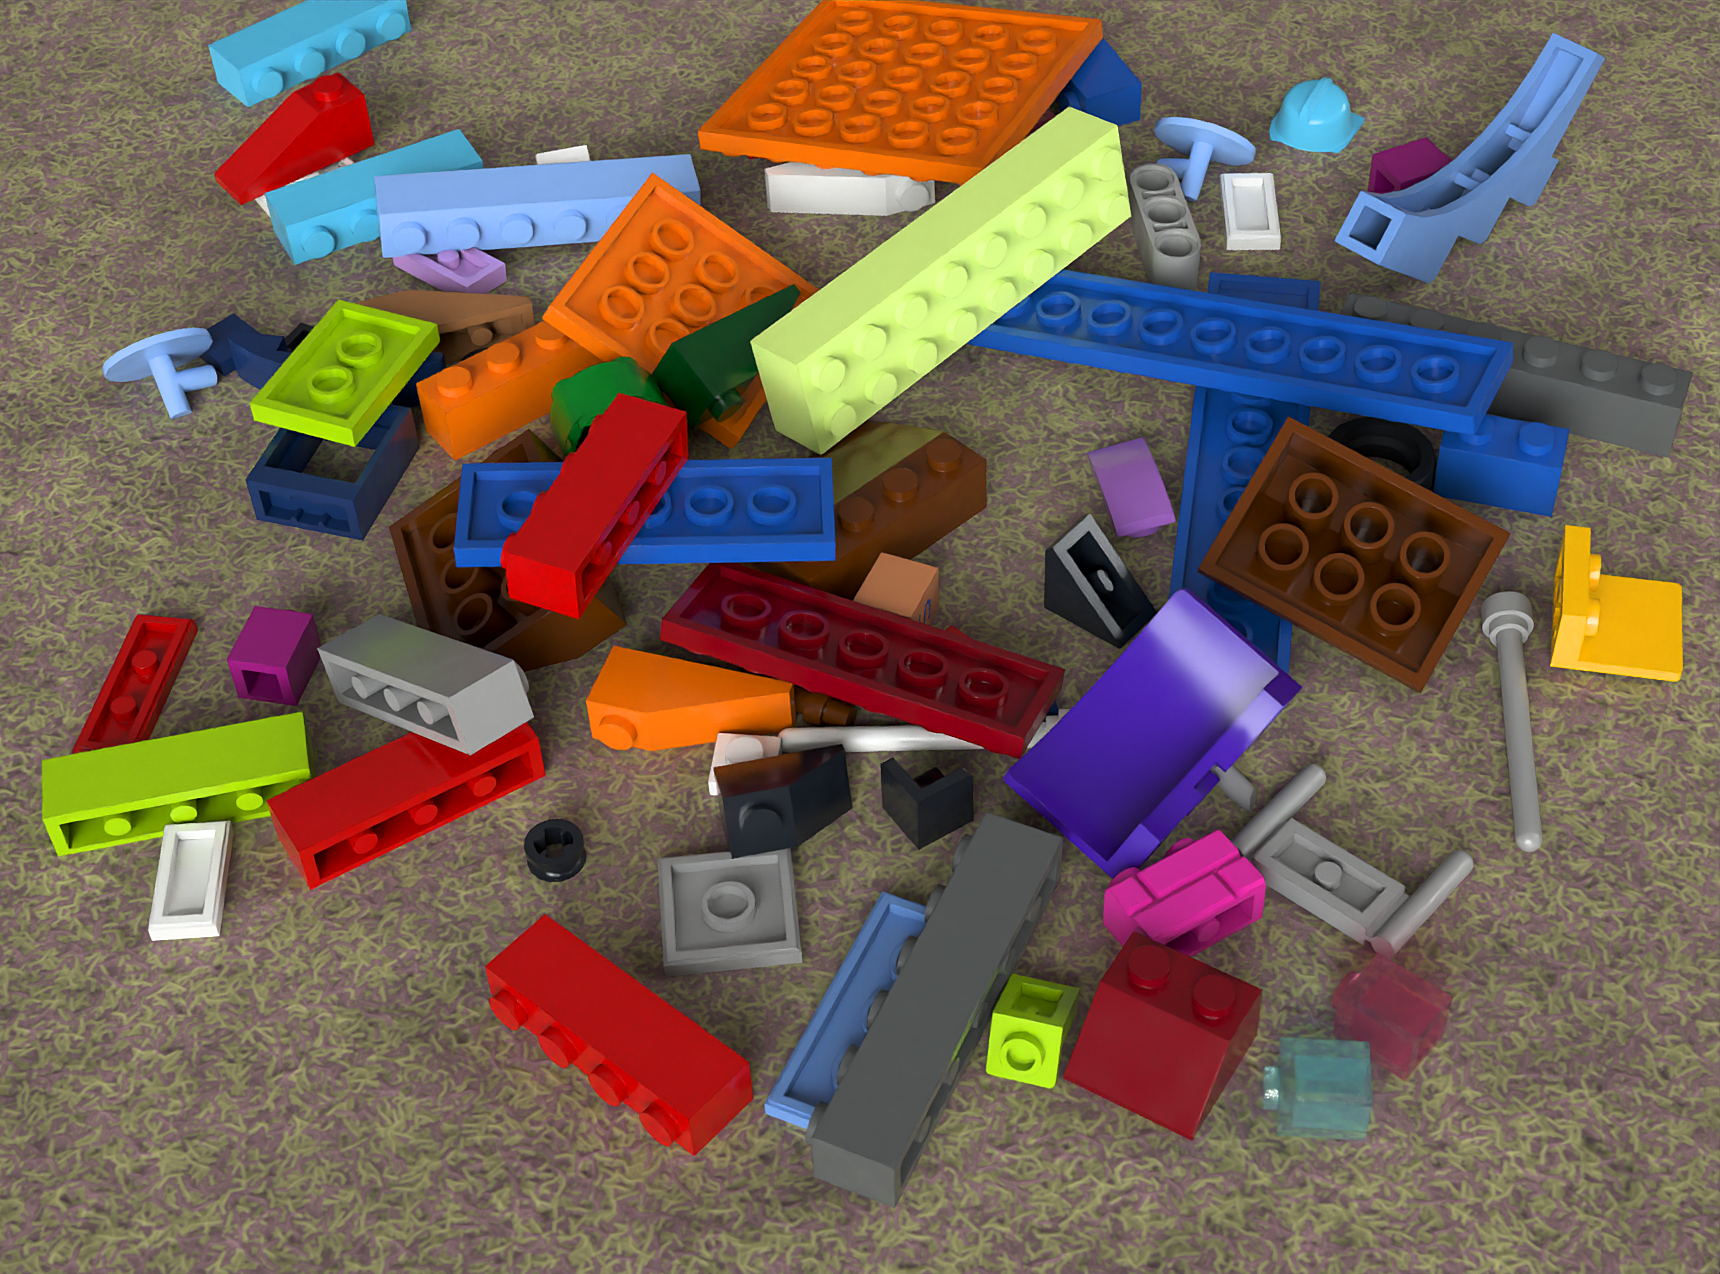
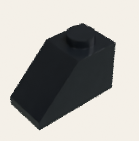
[713,744,852,859]

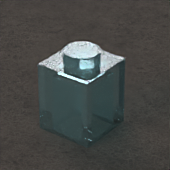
[1262,1037,1372,1141]

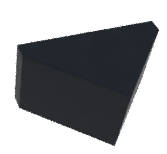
[1044,513,1158,649]

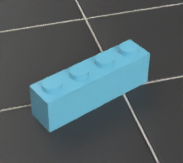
[208,0,411,107]
[265,129,484,265]

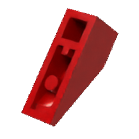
[214,72,375,205]

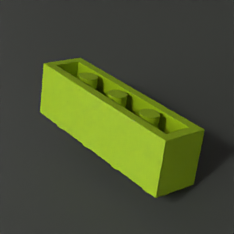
[42,711,317,857]

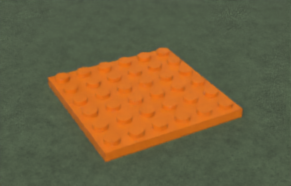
[697,0,1103,186]

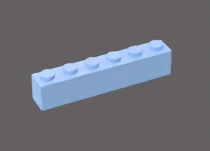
[374,154,701,258]

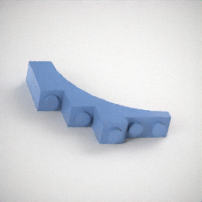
[1334,33,1605,283]

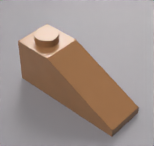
[355,290,535,364]

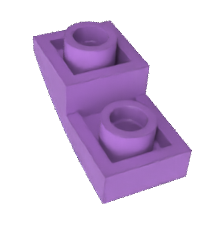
[1087,437,1176,538]

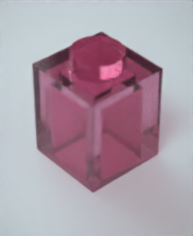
[1331,953,1453,1081]

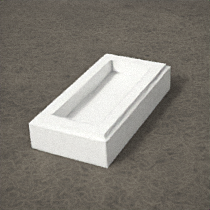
[1220,173,1281,250]
[148,821,234,941]

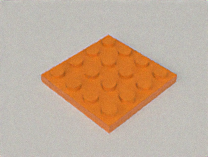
[542,172,819,449]

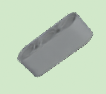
[1128,163,1201,291]

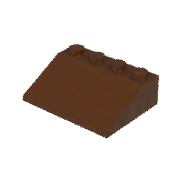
[1197,416,1511,694]
[734,419,986,600]
[389,429,627,672]

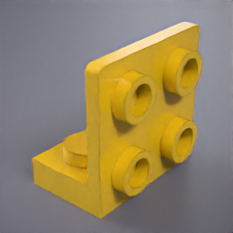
[1550,525,1683,682]

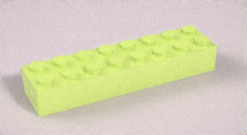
[750,107,1131,455]

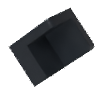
[880,758,973,850]

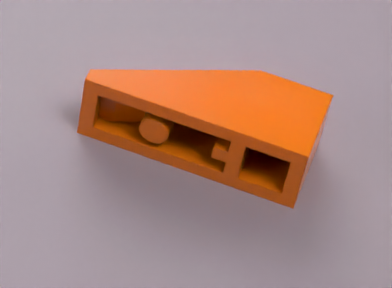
[586,645,797,751]

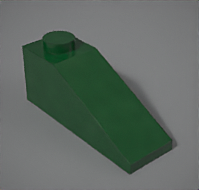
[651,284,801,428]

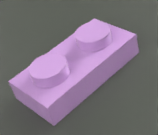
[393,247,507,294]

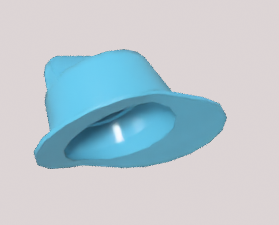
[1269,77,1365,153]

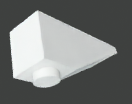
[765,162,935,216]

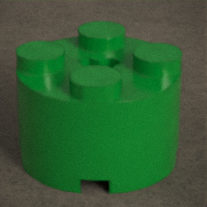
[550,356,669,460]

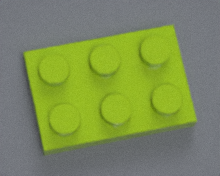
[250,299,440,447]

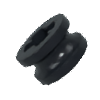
[524,819,586,882]

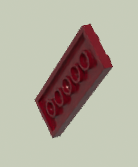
[660,562,1065,759]

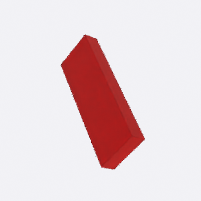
[72,614,198,754]

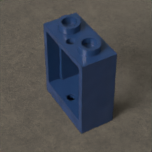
[246,404,419,541]

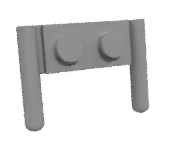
[1231,764,1474,959]

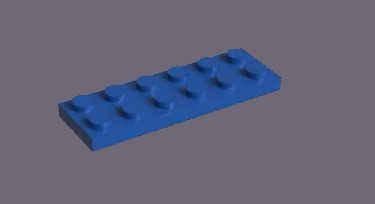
[454,458,836,567]

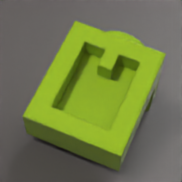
[986,974,1080,1089]

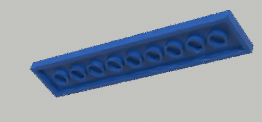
[966,269,1513,436]
[1168,272,1321,674]

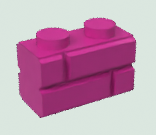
[1103,829,1266,957]

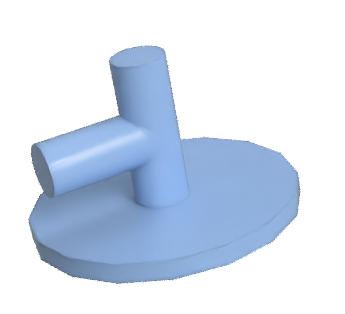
[1154,117,1256,202]
[102,328,217,420]

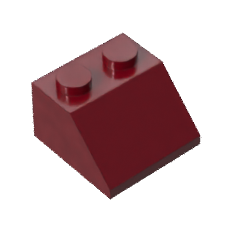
[1064,931,1263,1141]

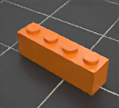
[416,320,604,460]

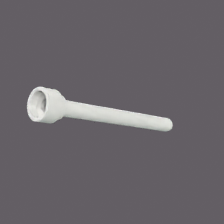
[778,709,1070,753]

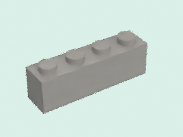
[317,614,534,755]

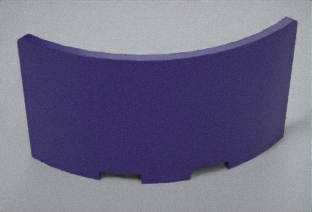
[1003,588,1303,879]

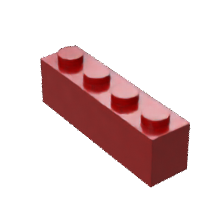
[501,393,689,619]
[266,722,546,890]
[485,914,753,1156]

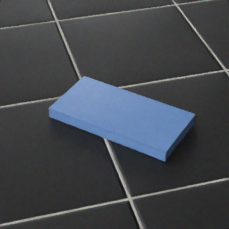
[764,891,927,1129]

